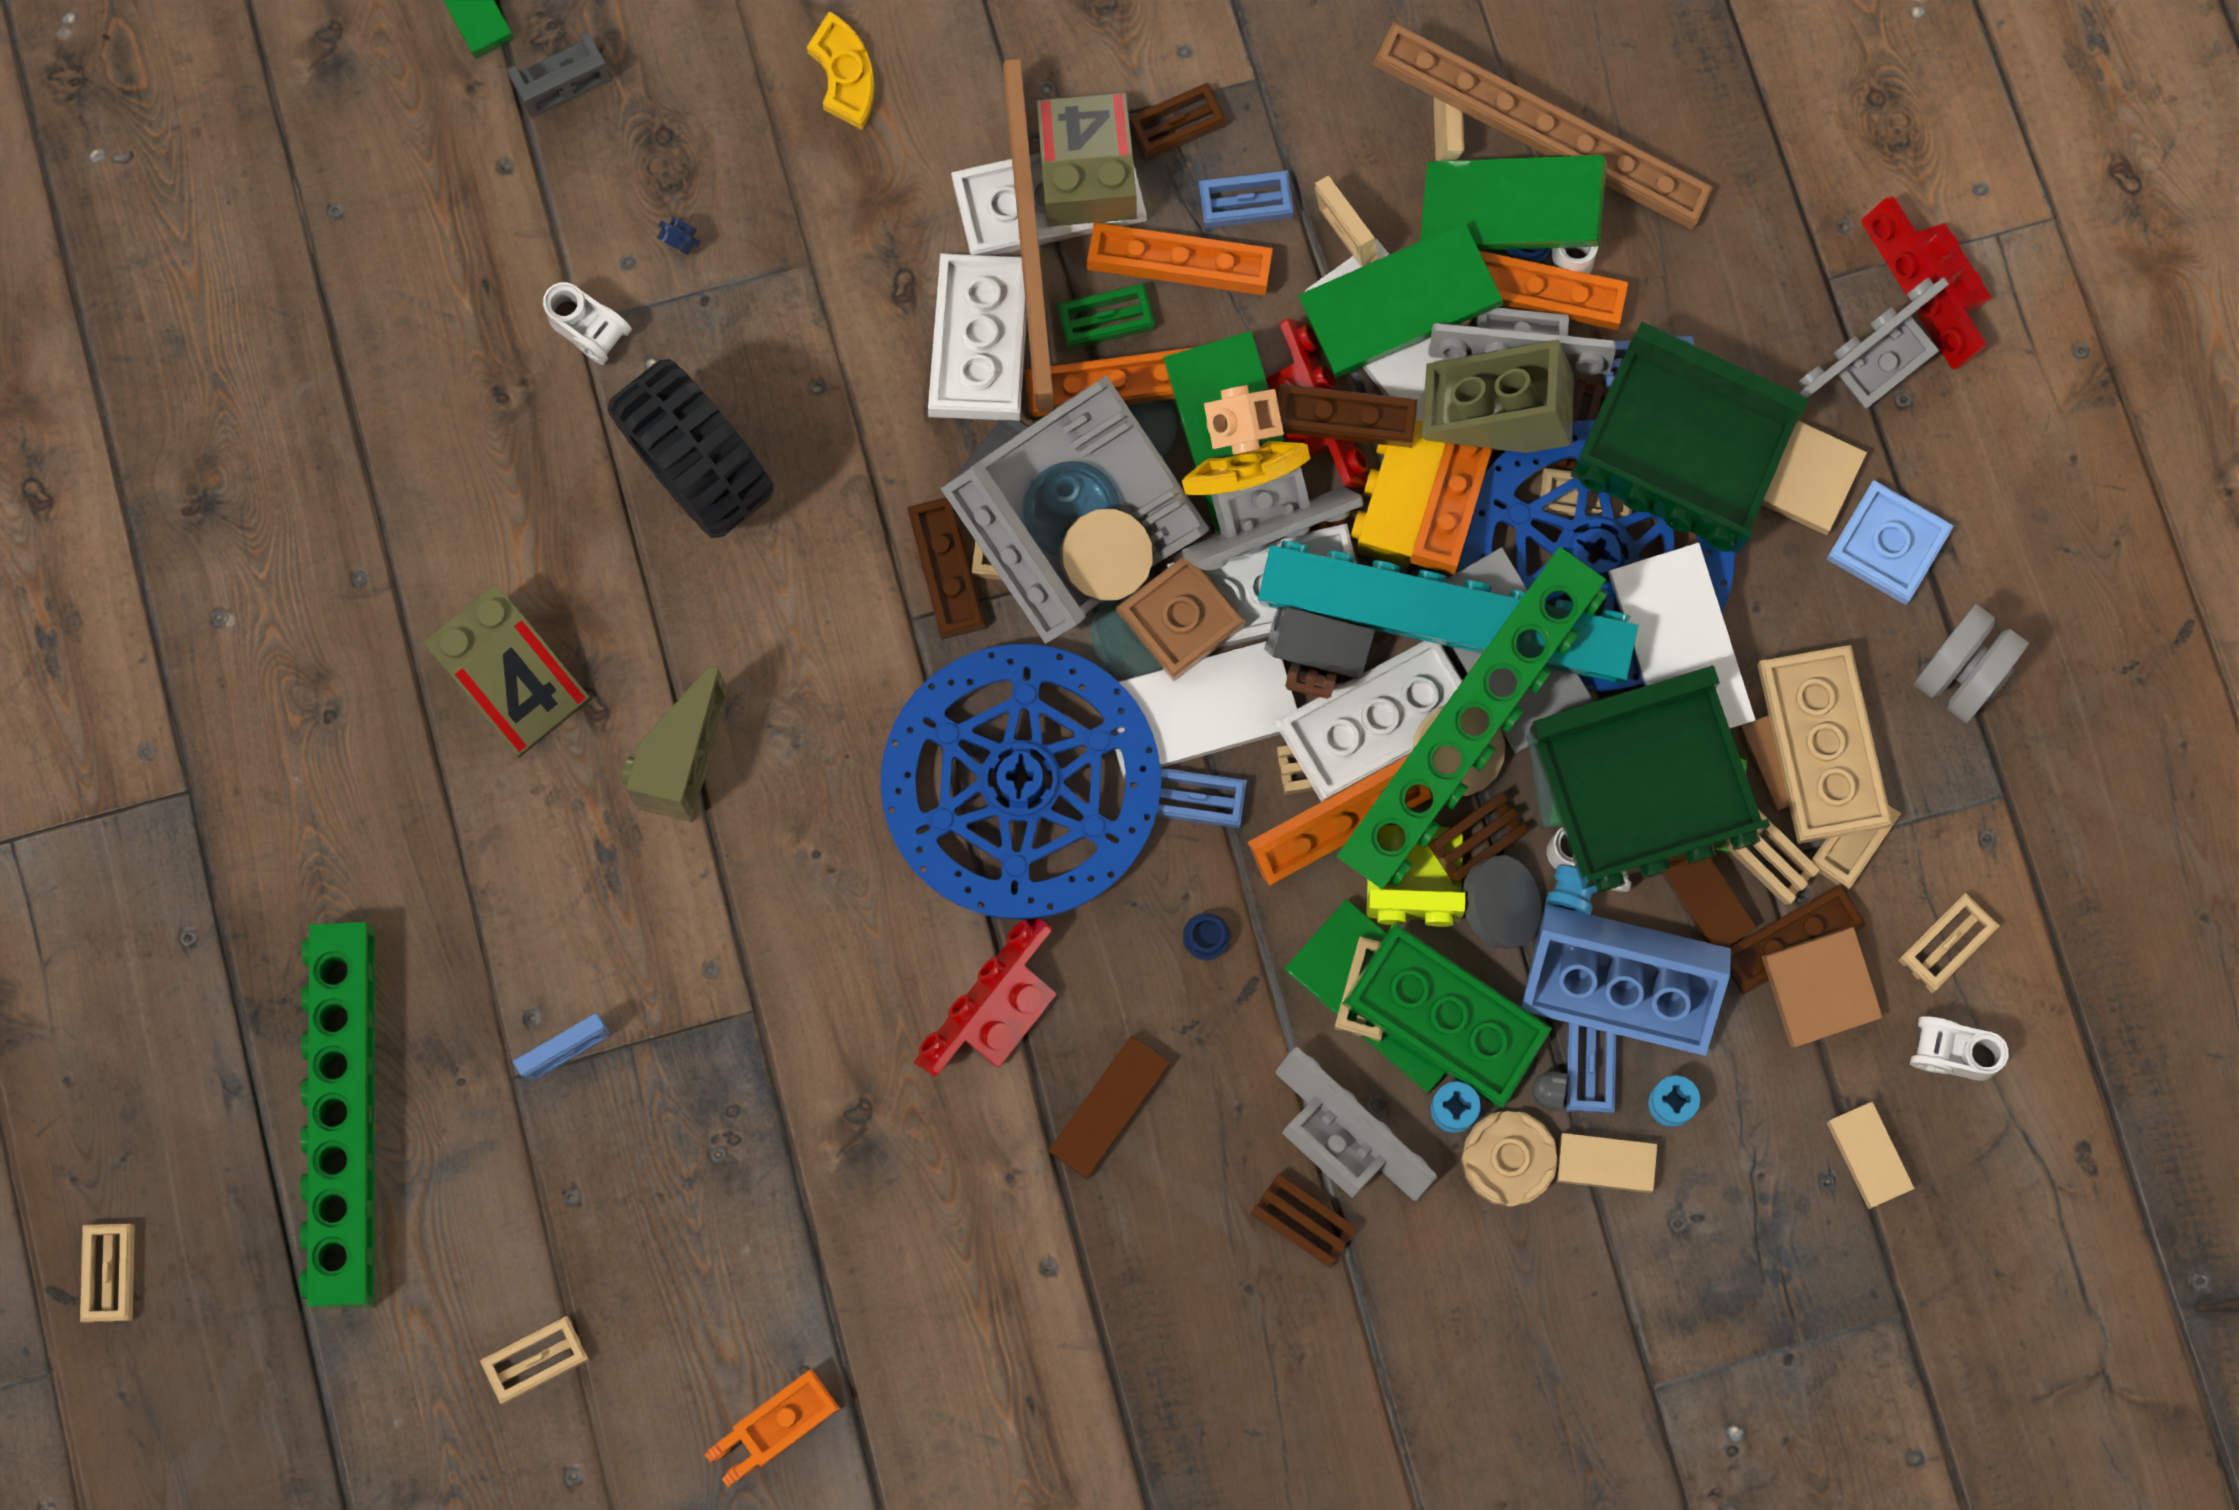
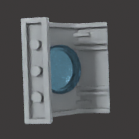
[941,375,1210,644]

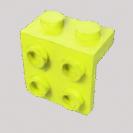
[1366,825,1465,927]

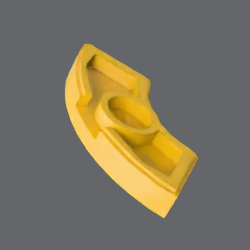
[807,11,874,130]
[1182,441,1310,495]

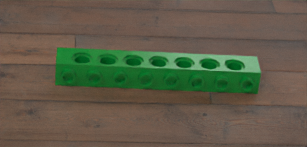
[1336,546,1608,890]
[299,922,375,1310]

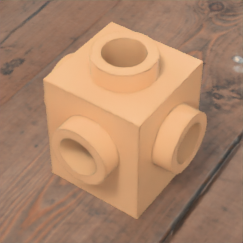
[1204,385,1284,455]

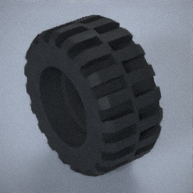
[607,359,774,538]

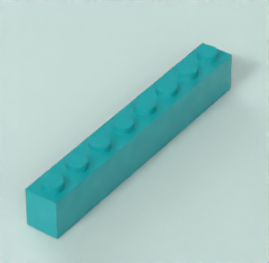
[1258,541,1639,685]

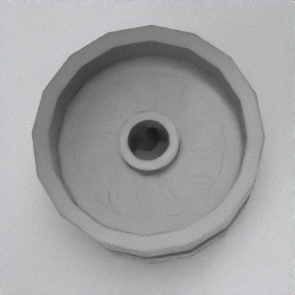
[1913,603,2029,724]

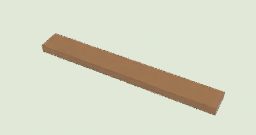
[1372,22,1713,230]
[1003,59,1054,412]

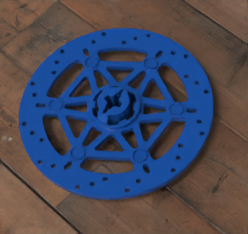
[1457,420,1735,693]
[881,644,1161,920]

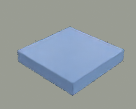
[1826,480,1954,605]

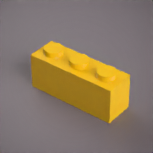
[1351,420,1446,569]

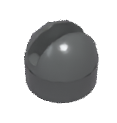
[1532,1072,1568,1111]

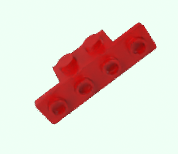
[1861,196,1992,369]
[1266,318,1369,489]
[914,918,1056,1077]

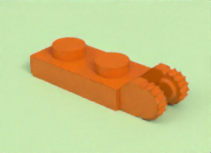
[704,1369,841,1488]

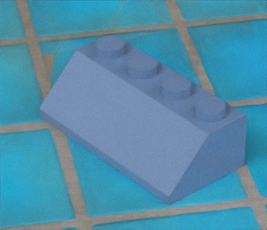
[1521,904,1731,1056]

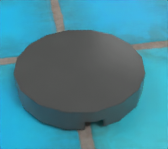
[1463,855,1542,950]

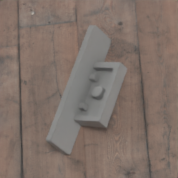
[1797,277,1949,409]
[1428,308,1616,375]
[1182,466,1364,570]
[1276,1047,1437,1201]

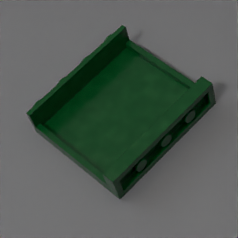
[1570,322,1810,554]
[1529,665,1770,893]

